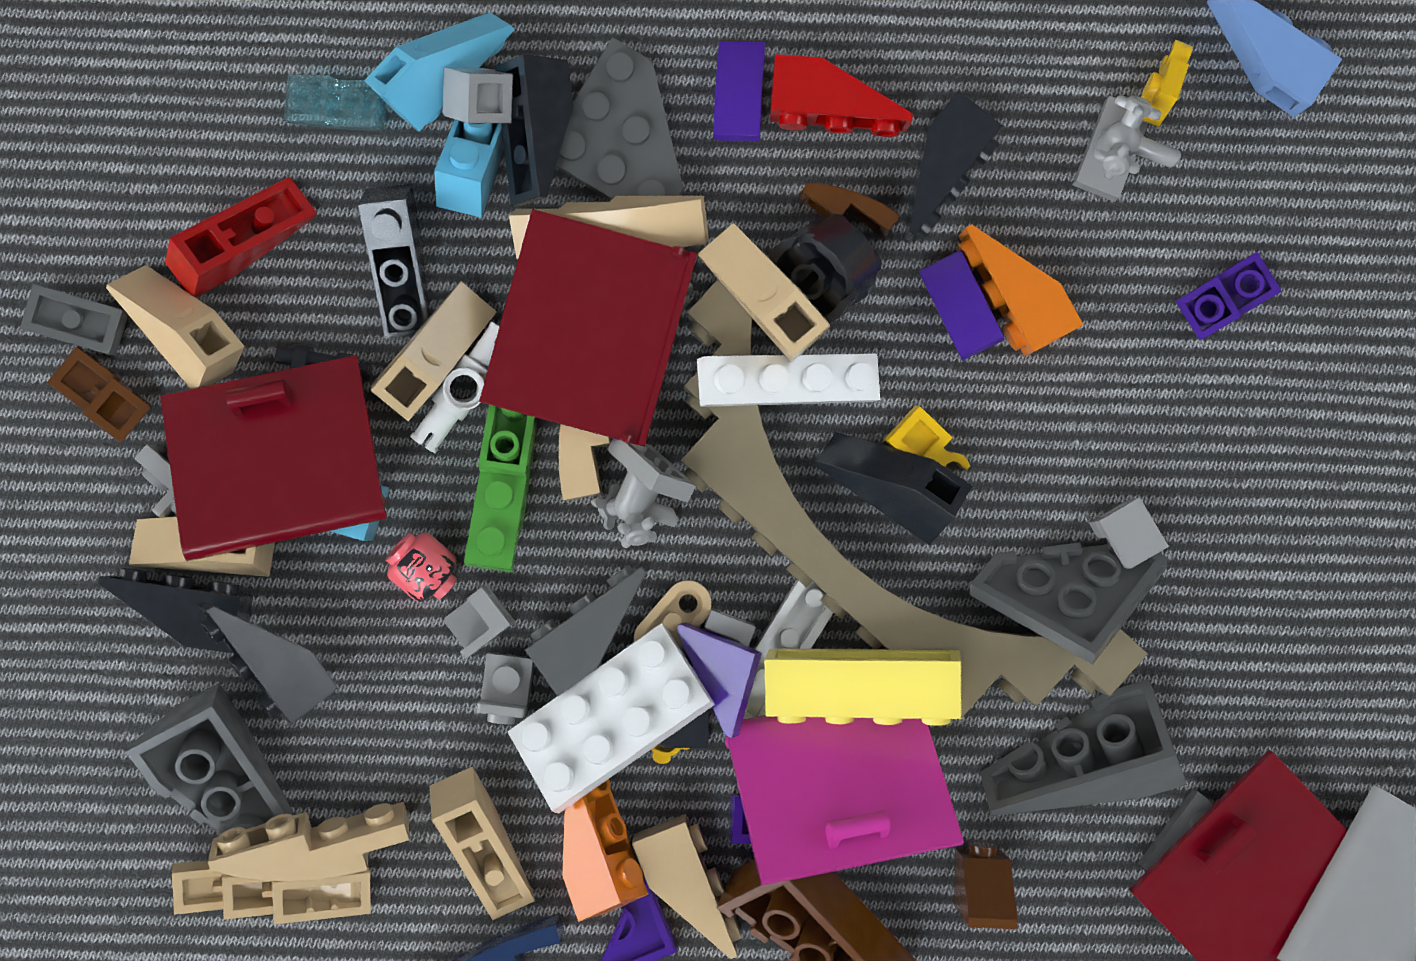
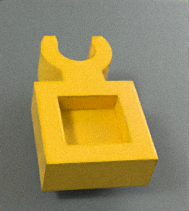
[1141,40,1193,127]
[884,405,970,470]

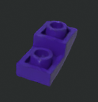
[713,41,766,141]
[918,250,1005,361]
[1175,252,1282,341]

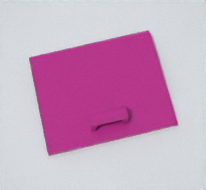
[725,715,964,886]

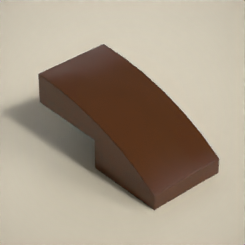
[799,183,900,239]
[47,346,152,443]

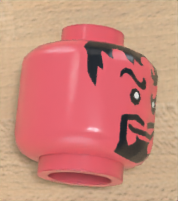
[385,533,457,602]

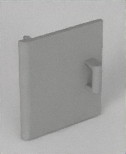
[1277,785,1416,961]

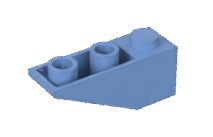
[1206,0,1342,117]

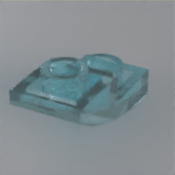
[284,75,386,131]

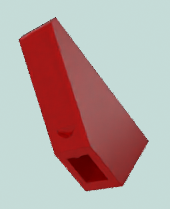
[769,54,913,137]

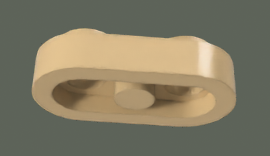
[634,580,711,649]

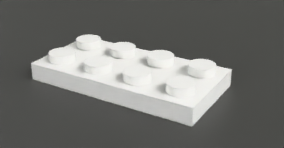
[508,624,715,813]

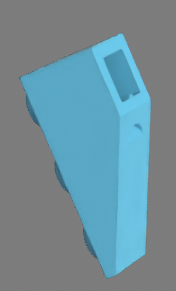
[364,12,514,132]
[434,119,504,218]

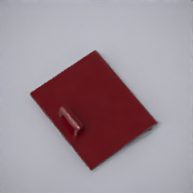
[479,209,697,447]
[160,355,387,561]
[1128,750,1347,961]

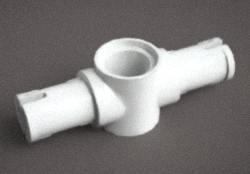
[410,321,499,453]

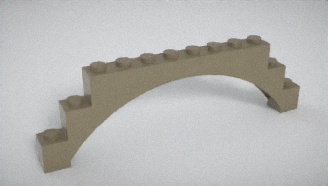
[681,279,1148,717]

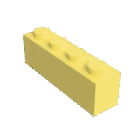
[764,649,961,726]

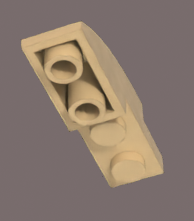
[208,802,409,882]

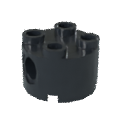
[769,214,882,324]

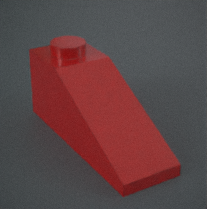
[165,177,317,298]

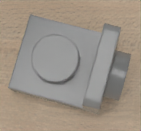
[134,444,176,518]
[476,652,534,725]

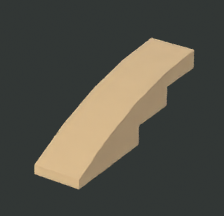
[509,196,709,259]
[172,861,371,925]

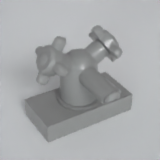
[1072,95,1181,202]
[592,439,696,548]

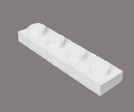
[697,354,880,407]
[743,580,833,719]

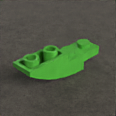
[464,405,538,573]

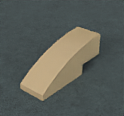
[559,424,611,501]

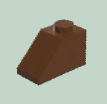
[953,842,1018,930]

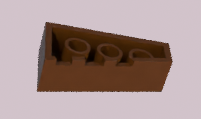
[716,859,917,961]

